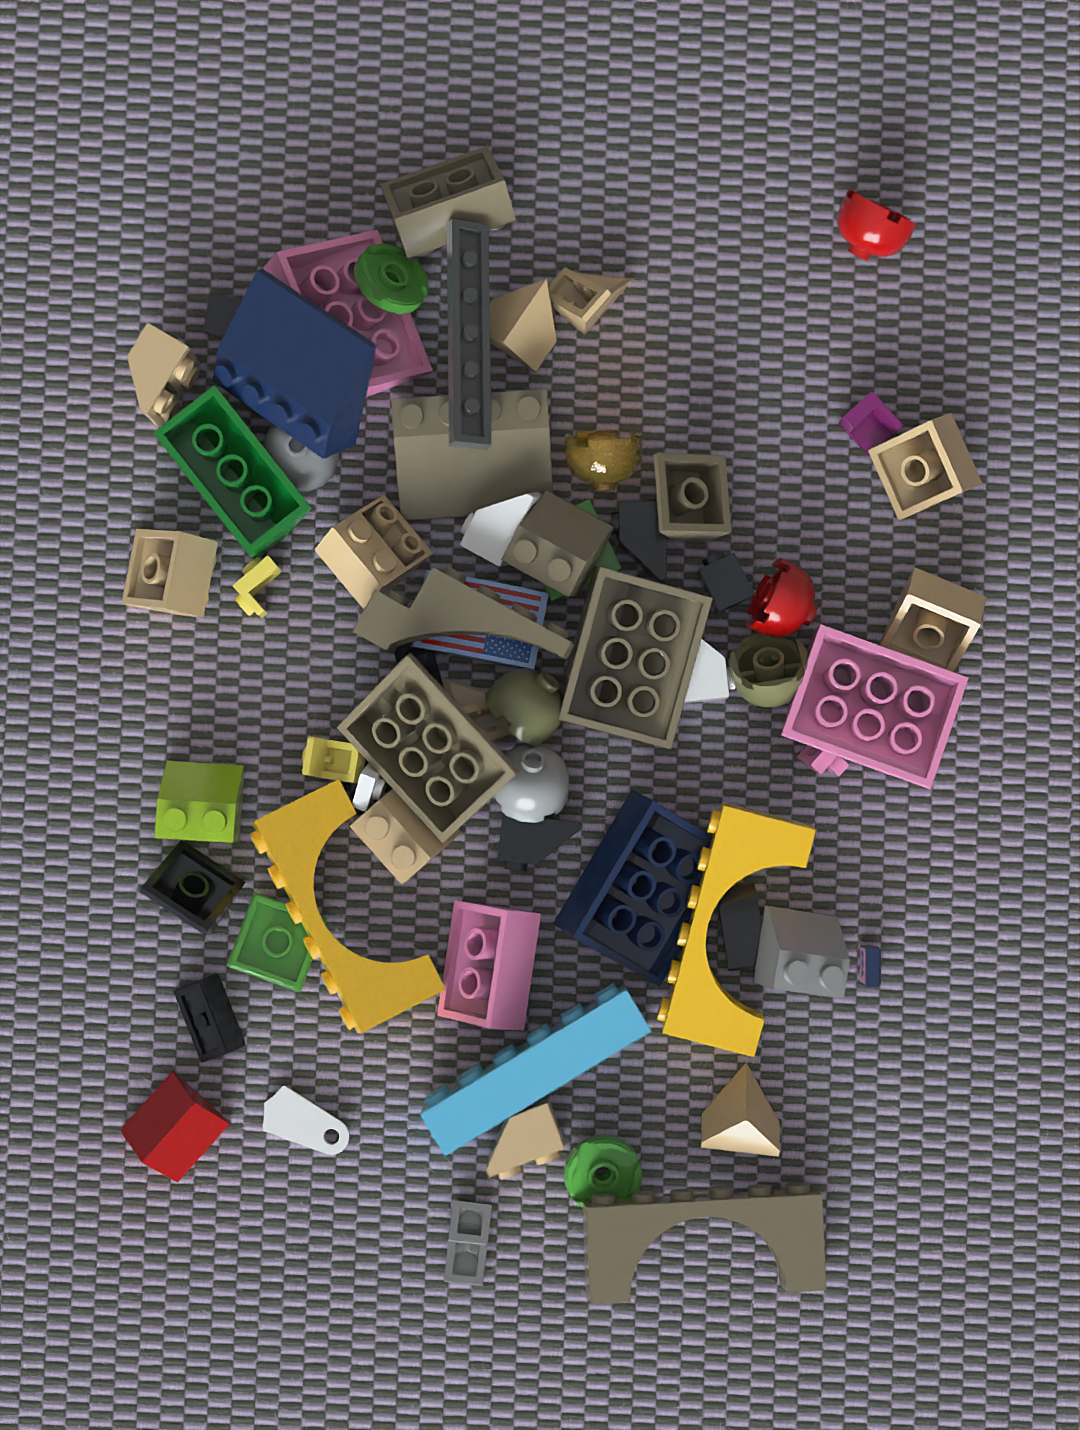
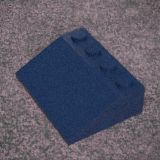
[212,269,377,459]
[553,790,712,987]

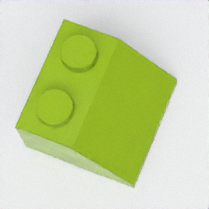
[155,761,245,843]

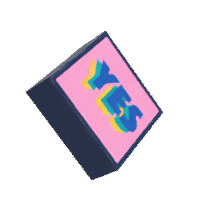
[860,945,881,987]

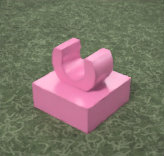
[797,745,849,776]

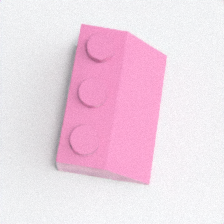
[437,900,541,1030]

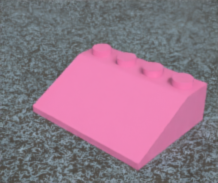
[263,230,433,397]
[781,624,969,789]

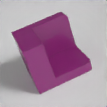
[838,391,903,456]

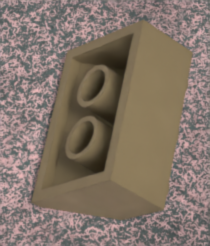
[380,146,516,259]

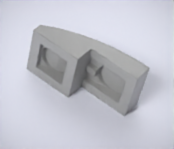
[444,1200,492,1286]

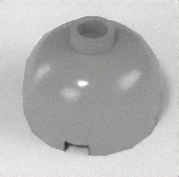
[263,424,340,492]
[493,743,569,823]

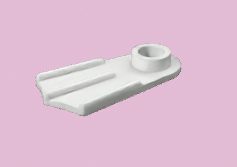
[262,1086,350,1155]

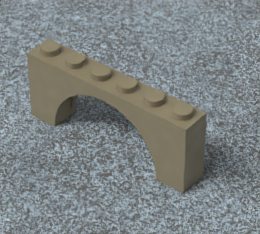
[582,1182,827,1305]

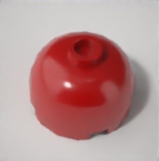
[837,189,917,261]
[746,557,818,638]

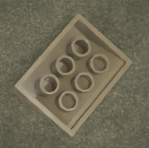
[391,389,553,521]
[558,567,713,749]
[337,653,519,843]

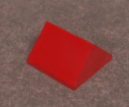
[120,1071,231,1182]

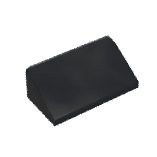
[173,974,245,1063]

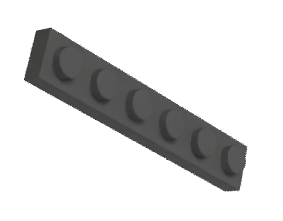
[447,219,492,450]

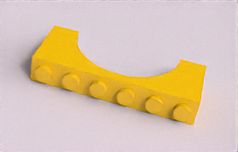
[250,779,445,1034]
[657,801,816,1057]

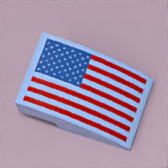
[411,570,549,670]

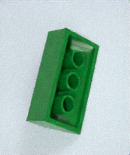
[153,385,312,559]

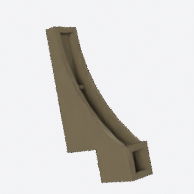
[352,566,574,659]

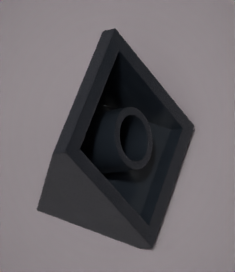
[139,840,246,935]

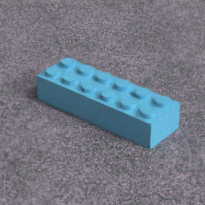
[420,983,651,1156]

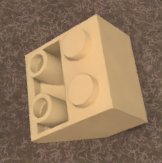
[127,322,200,427]
[314,495,433,609]
[486,1094,564,1179]

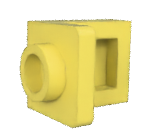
[233,555,282,618]
[302,736,365,784]

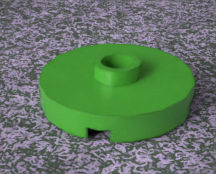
[354,243,429,314]
[564,1135,642,1207]

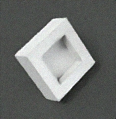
[352,762,387,812]

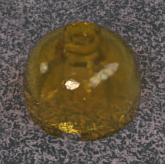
[565,429,642,490]

